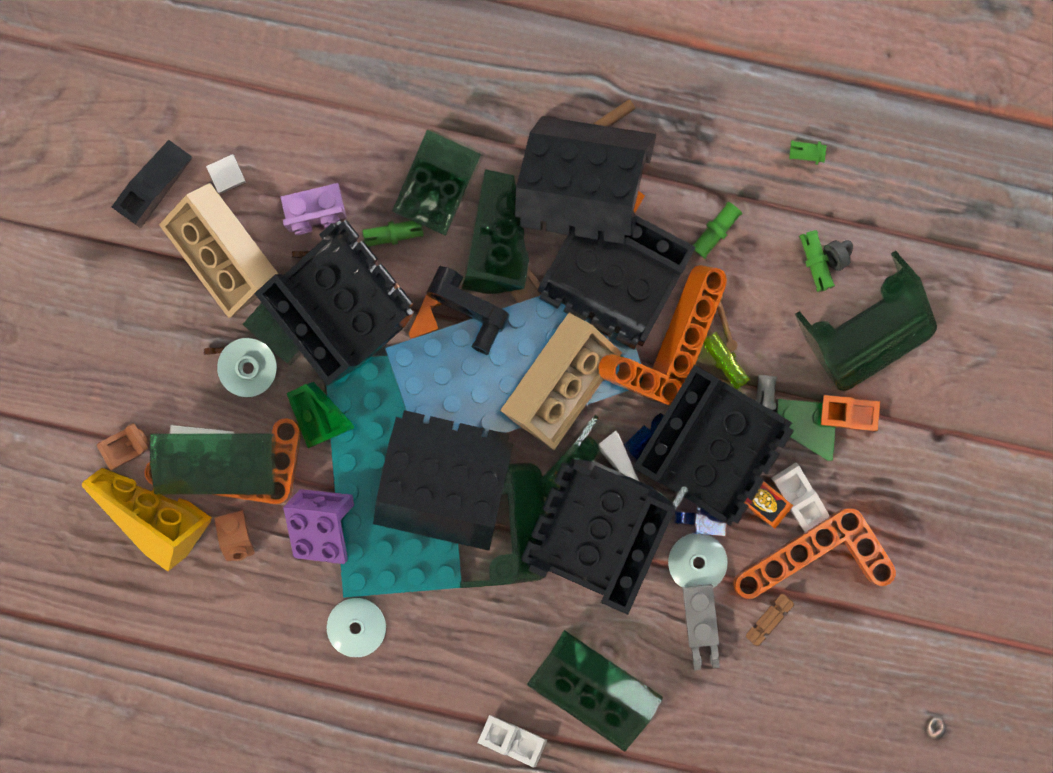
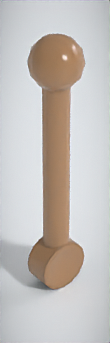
[717,296,738,352]

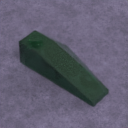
[461,169,529,295]

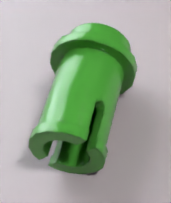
[789,140,827,165]

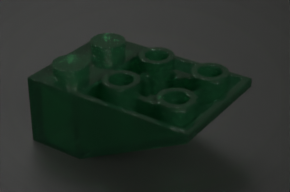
[392,129,485,236]

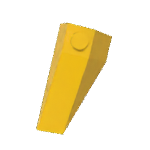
[82,468,212,571]

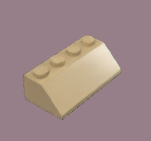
[159,183,278,318]
[500,313,622,450]

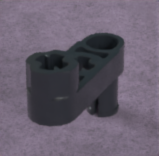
[426,266,510,355]

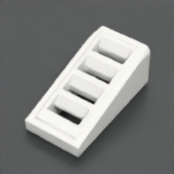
[597,431,639,481]

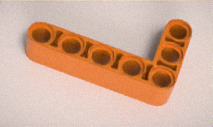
[598,265,727,405]
[145,418,302,504]
[733,508,896,599]

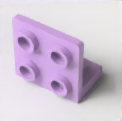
[281,183,347,235]

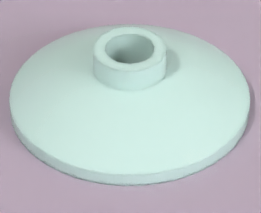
[217,338,277,397]
[668,533,728,588]
[327,598,386,657]

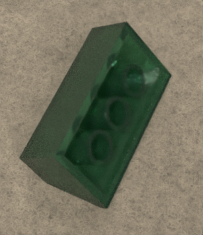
[150,433,275,494]
[527,630,663,752]

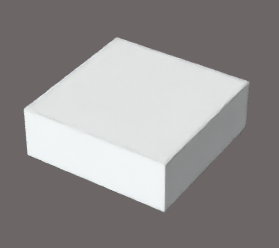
[206,154,246,194]

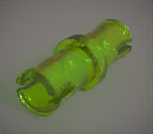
[703,331,751,390]

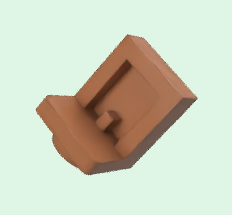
[96,423,148,471]
[214,510,255,561]

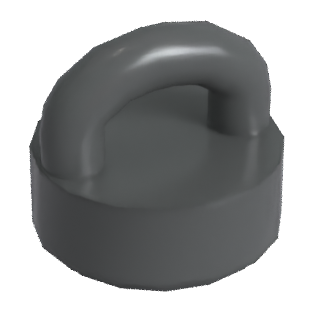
[823,240,853,271]

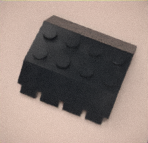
[515,116,656,244]
[538,215,696,350]
[254,220,414,386]
[633,365,794,526]
[373,410,513,551]
[521,458,676,615]

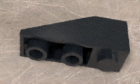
[111,140,193,228]

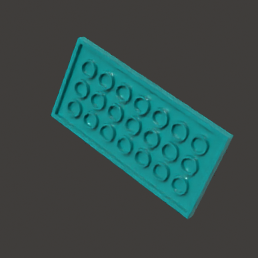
[326,356,462,598]

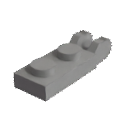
[682,584,720,671]

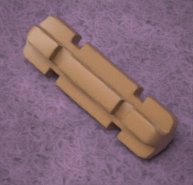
[746,594,794,646]

